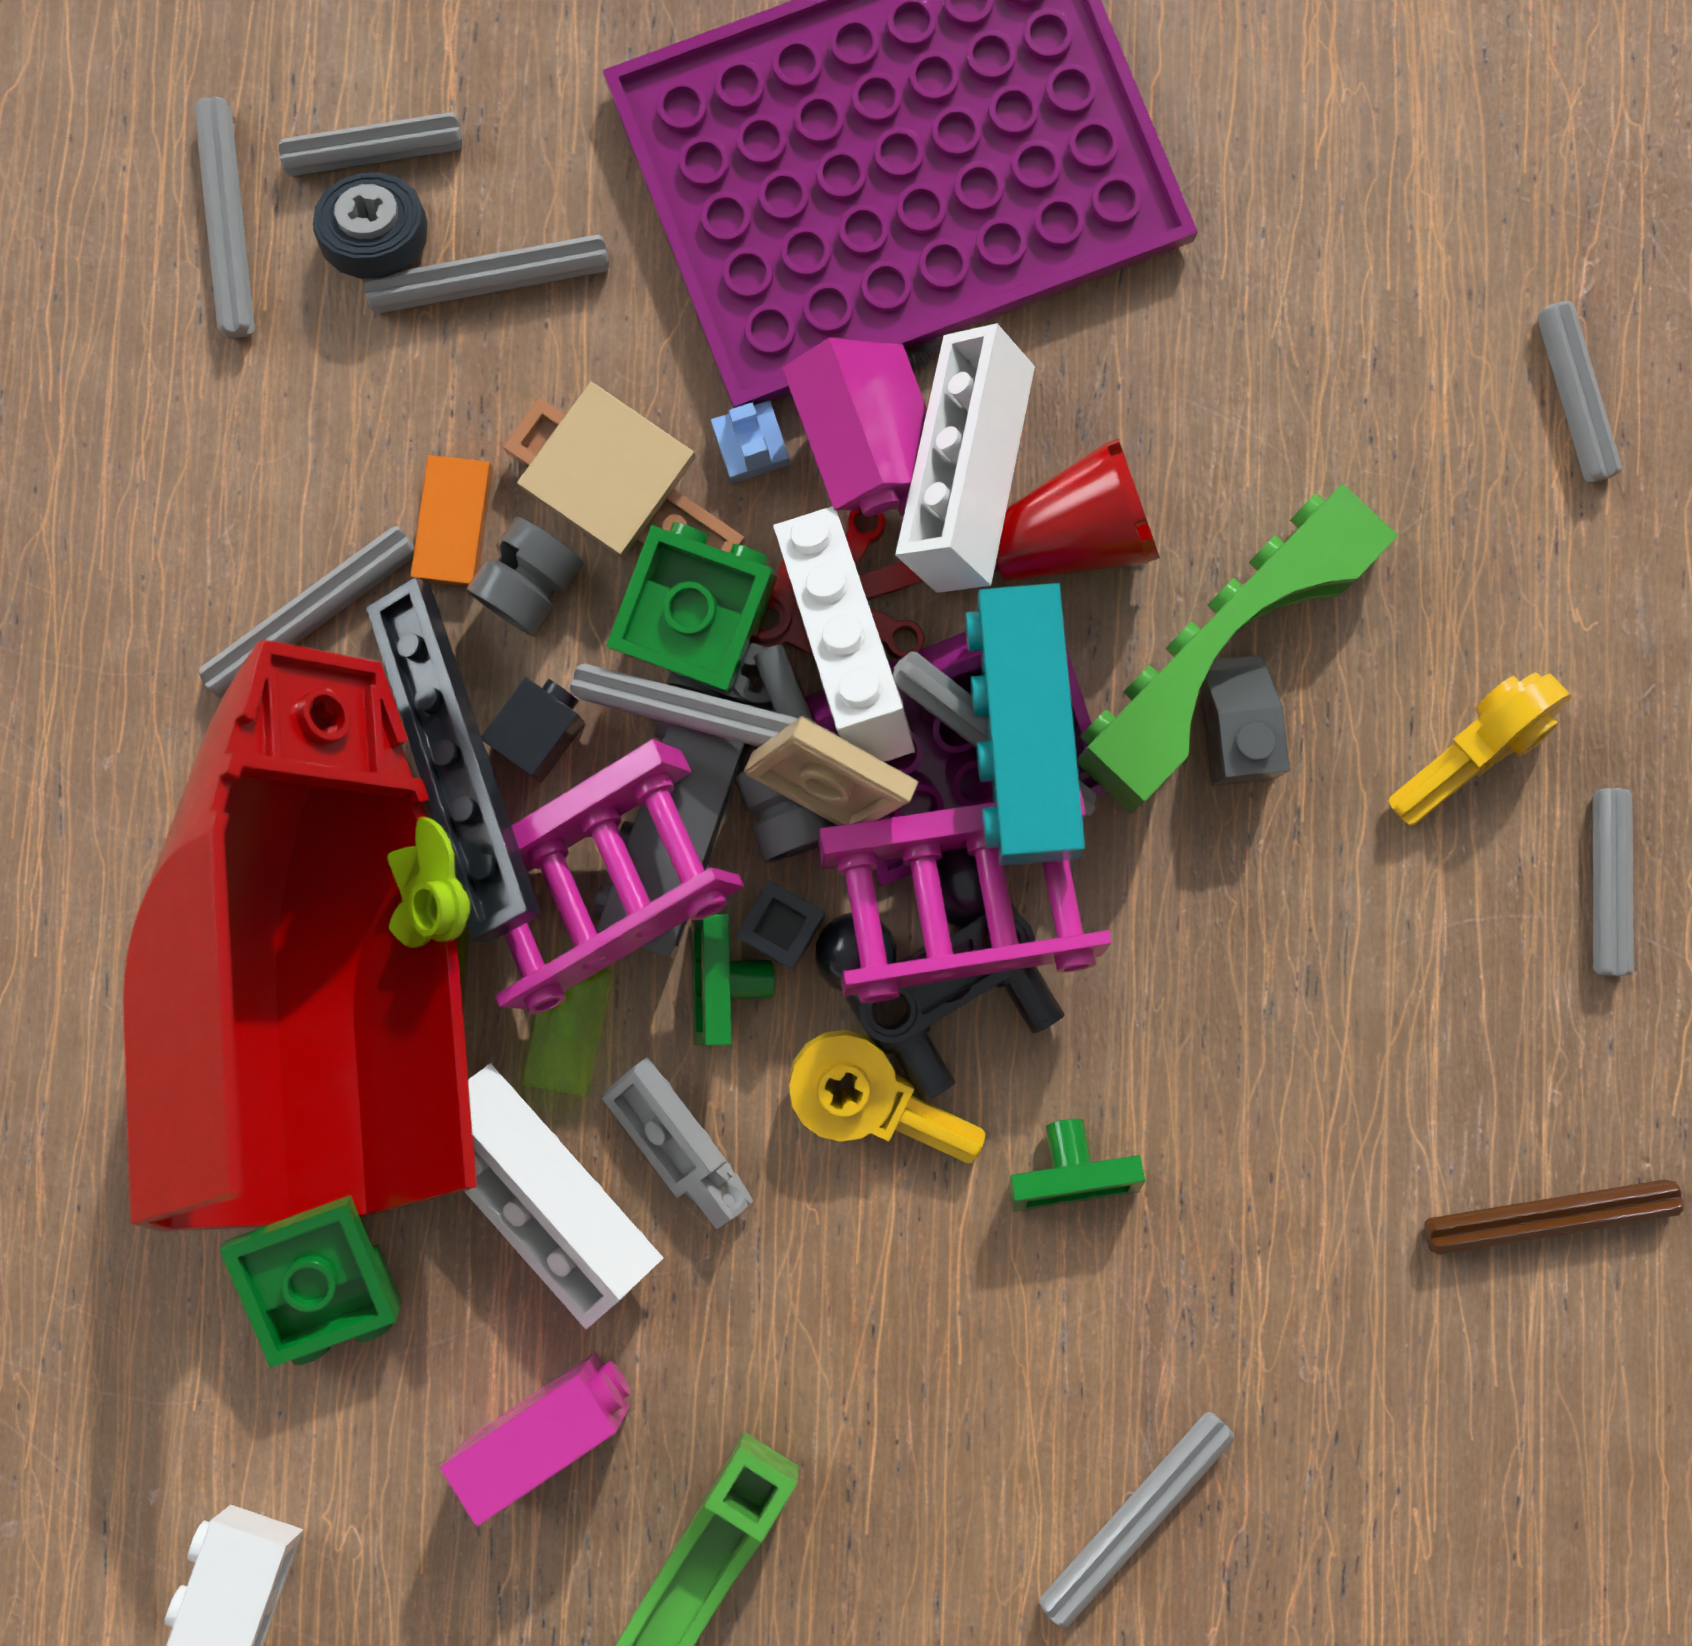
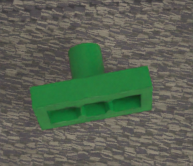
[691,914,775,1045]
[1008,1119,1145,1212]

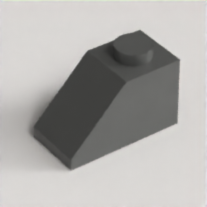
[1200,655,1290,786]

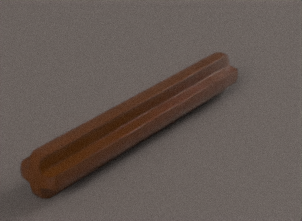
[1424,1179,1684,1255]

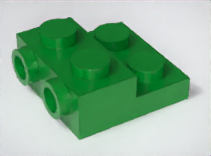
[606,522,778,693]
[219,1195,402,1368]

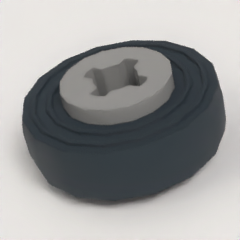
[313,173,427,278]

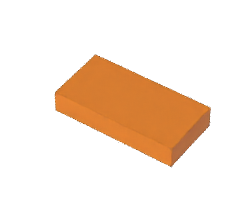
[410,455,493,588]

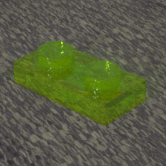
[522,958,613,1096]

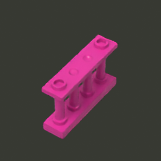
[495,739,744,1014]
[818,789,1112,1003]

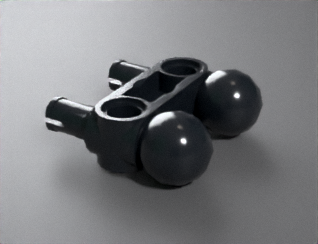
[815,848,1065,1101]

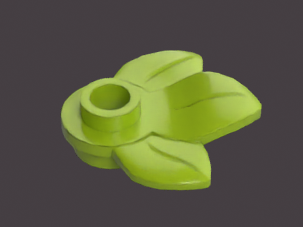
[387,817,470,948]

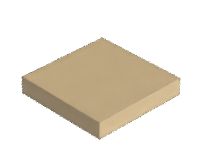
[517,381,696,559]
[744,716,918,826]

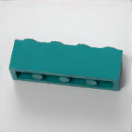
[965,583,1085,866]

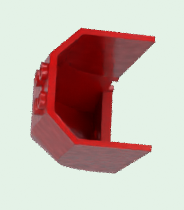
[123,639,477,1232]

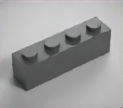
[591,720,749,959]

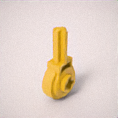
[1388,672,1572,826]
[788,1030,986,1163]

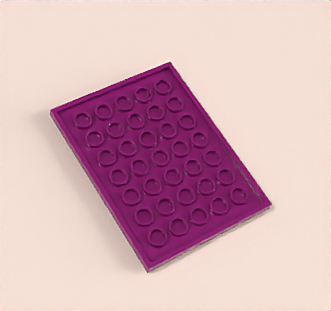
[602,0,1198,409]

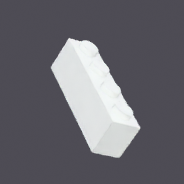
[895,323,1035,593]
[773,506,915,762]
[464,1063,663,1330]
[165,1504,304,1646]

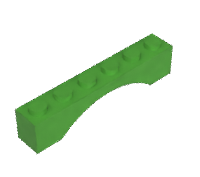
[1076,483,1399,814]
[614,1431,799,1646]

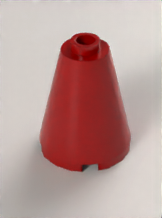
[994,438,1160,581]

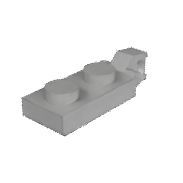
[602,1057,753,1230]

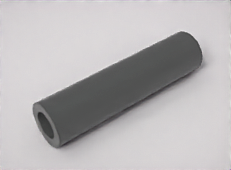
[753,645,816,724]

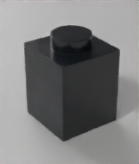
[481,677,586,783]
[735,879,826,971]

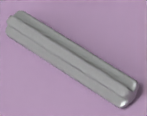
[279,112,463,176]
[1537,301,1622,483]
[1593,788,1634,976]

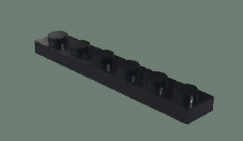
[366,577,541,945]

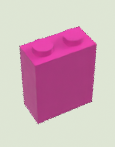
[782,337,927,517]
[440,1352,631,1527]

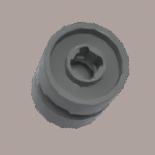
[465,516,584,637]
[735,772,838,863]

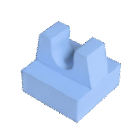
[711,400,790,484]

